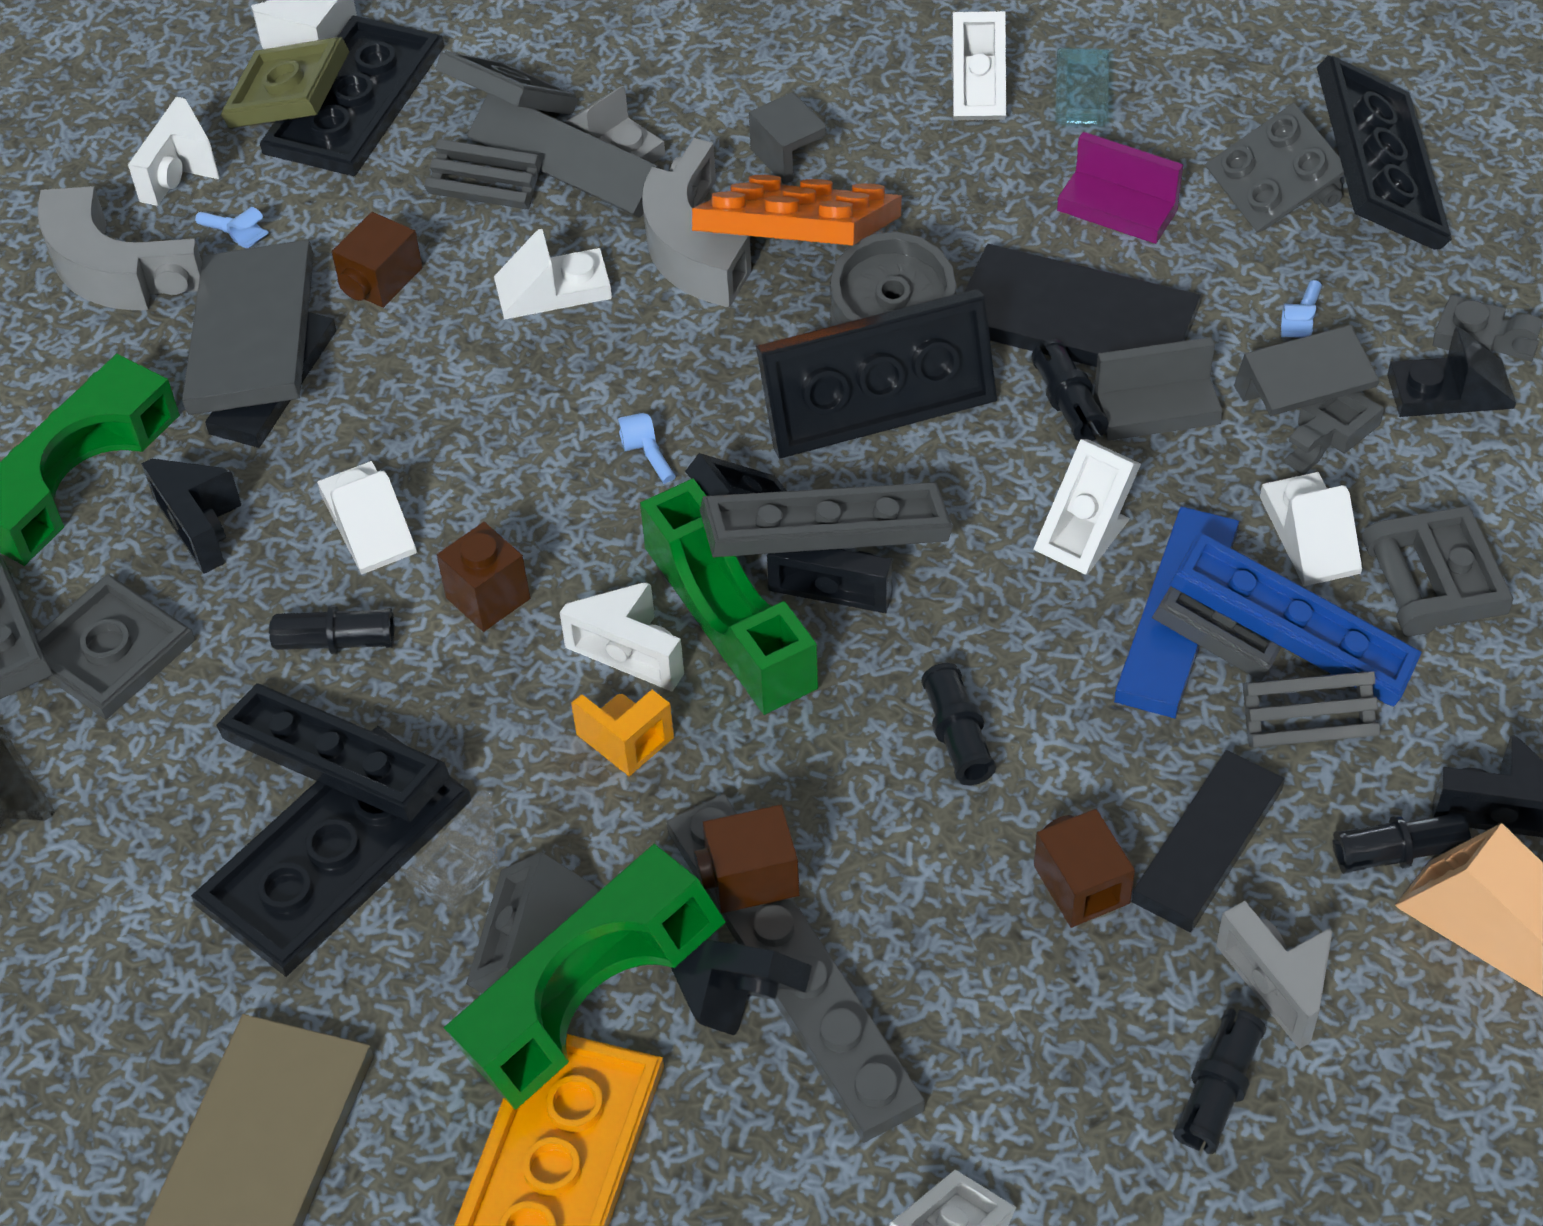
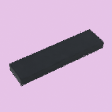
[216,683,450,822]

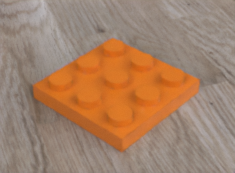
[692,175,902,245]

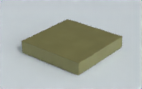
[221,37,349,128]

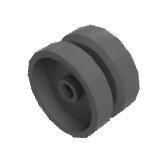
[830,232,957,327]

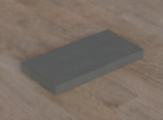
[182,239,314,415]

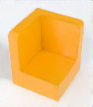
[571,689,674,776]

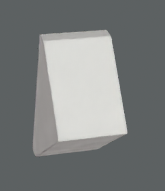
[251,0,357,49]

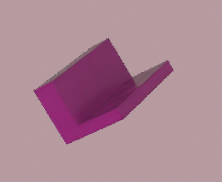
[1057,132,1183,244]

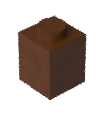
[331,212,423,308]
[436,522,531,632]
[694,804,800,914]
[1034,808,1135,928]

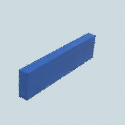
[1114,506,1239,719]
[1169,531,1422,707]

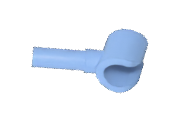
[196,207,269,248]
[1281,280,1322,338]
[618,413,676,484]

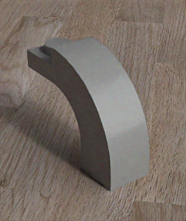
[642,138,752,308]
[38,186,202,310]

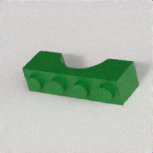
[0,353,180,566]
[640,478,818,715]
[443,844,726,1110]

